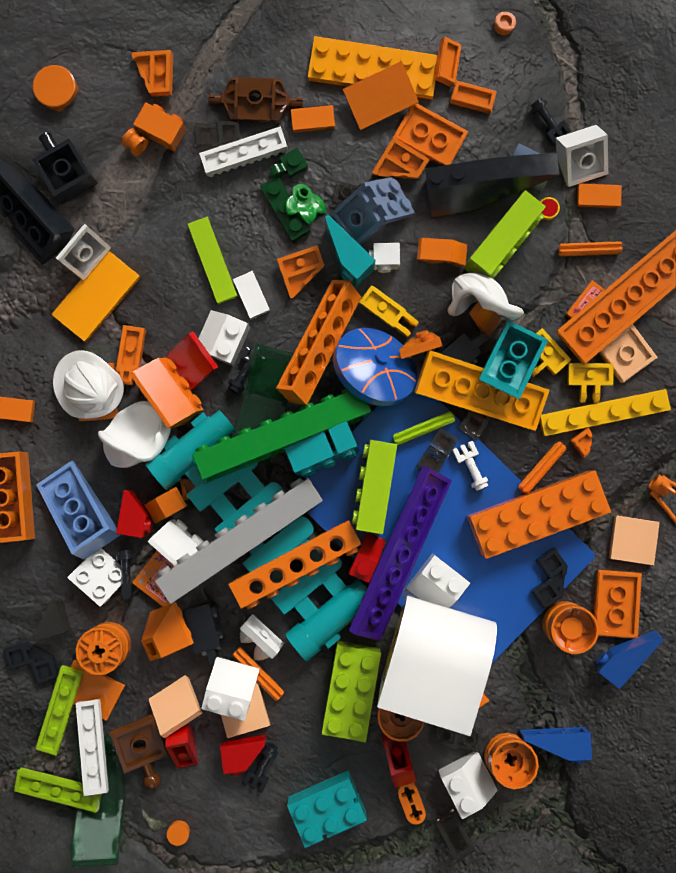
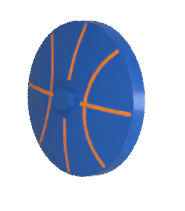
[333,328,417,406]

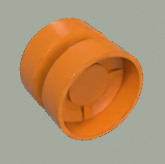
[542,601,599,654]

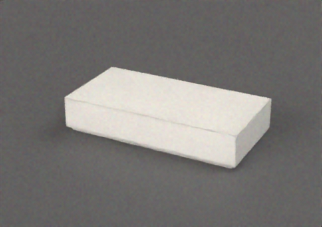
[233,271,270,319]

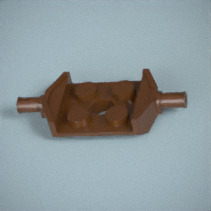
[208,77,303,125]

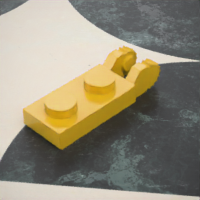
[359,285,419,337]

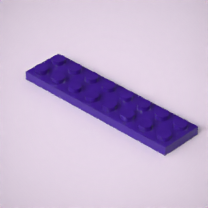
[349,466,452,641]

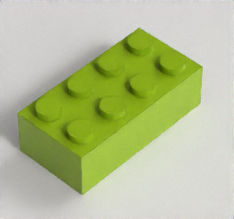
[464,190,546,279]
[352,440,397,534]
[322,641,381,742]

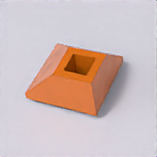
[141,602,194,661]

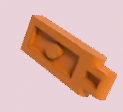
[116,325,146,385]

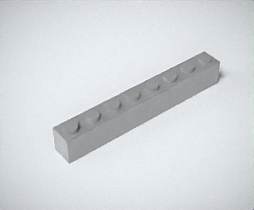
[155,477,323,604]

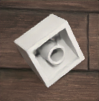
[556,125,608,187]
[56,224,111,280]
[198,310,250,366]
[148,519,204,566]
[406,554,470,608]
[201,657,259,721]
[438,750,498,819]

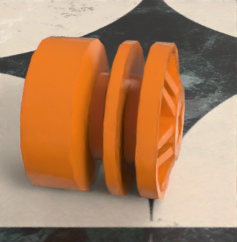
[76,622,131,675]
[378,708,424,742]
[484,732,539,789]

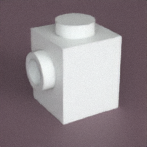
[369,243,400,273]

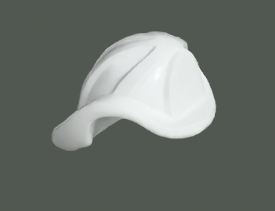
[448,273,524,320]
[53,351,124,419]
[98,401,171,468]

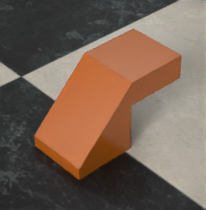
[417,238,467,267]
[144,487,187,524]

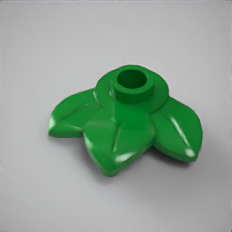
[285,184,326,225]

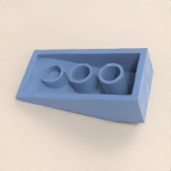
[36,461,120,560]

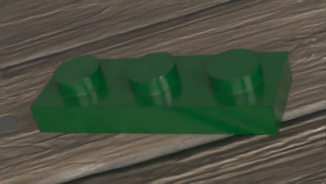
[260,176,311,243]

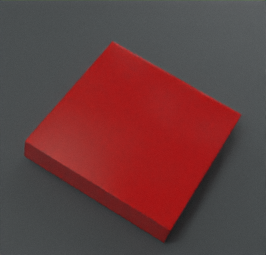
[165,331,218,391]

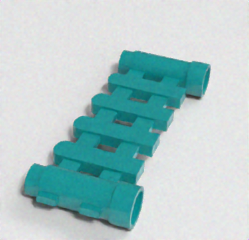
[145,410,367,662]

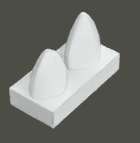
[240,614,284,660]

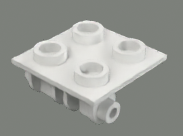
[67,548,123,607]

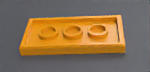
[52,251,141,342]

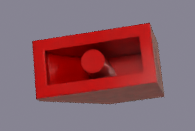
[116,490,153,538]
[348,532,386,583]
[166,723,199,769]
[382,734,416,788]
[220,735,267,776]

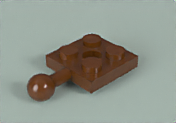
[110,714,167,790]

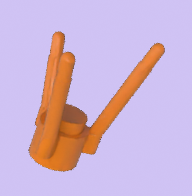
[648,474,676,524]

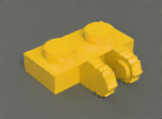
[532,328,571,377]
[568,363,614,403]

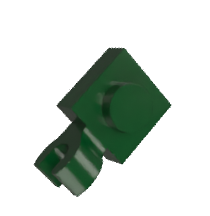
[269,147,308,178]

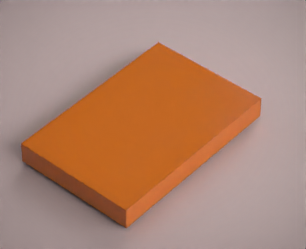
[343,61,419,131]
[393,104,469,166]
[593,569,642,639]

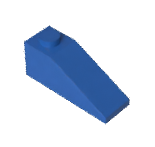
[595,630,664,689]
[519,727,592,764]

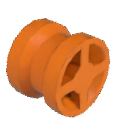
[121,128,148,156]

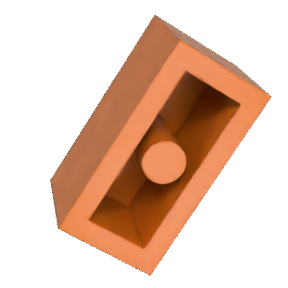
[133,102,187,152]

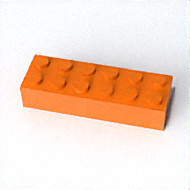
[467,470,611,559]

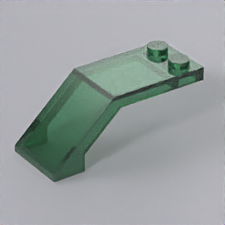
[232,343,294,466]
[70,736,125,867]

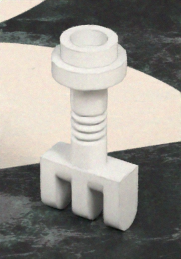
[452,441,488,491]

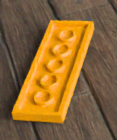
[308,36,438,100]
[414,350,550,431]

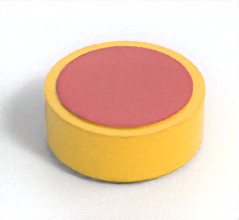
[540,197,560,220]

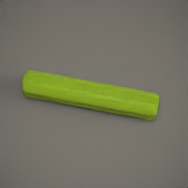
[393,411,455,445]

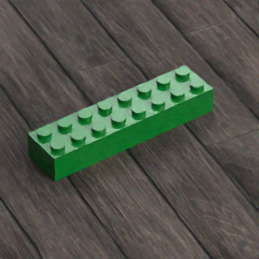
[192,389,371,484]

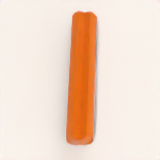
[558,241,622,256]
[518,442,566,494]
[232,647,284,701]

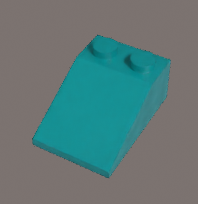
[325,215,376,288]
[479,320,548,400]

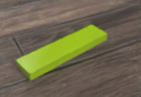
[188,216,238,304]
[35,665,84,756]
[14,767,101,813]

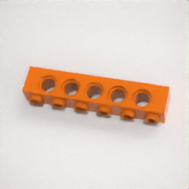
[276,280,361,405]
[229,520,361,609]

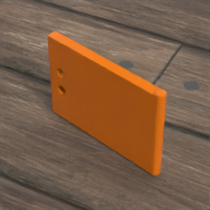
[71,660,125,721]

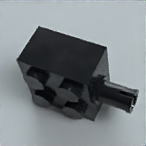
[32,132,98,205]

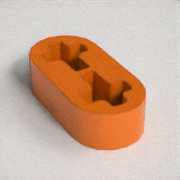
[397,783,426,825]

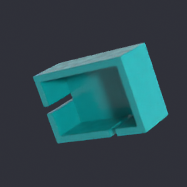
[284,421,360,478]
[287,770,367,848]

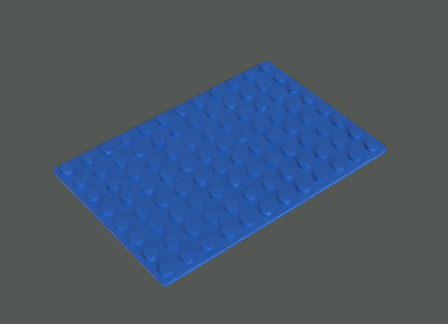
[306,379,595,663]

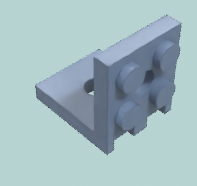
[332,177,415,245]

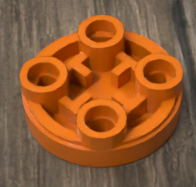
[33,65,79,112]

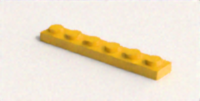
[539,389,671,436]

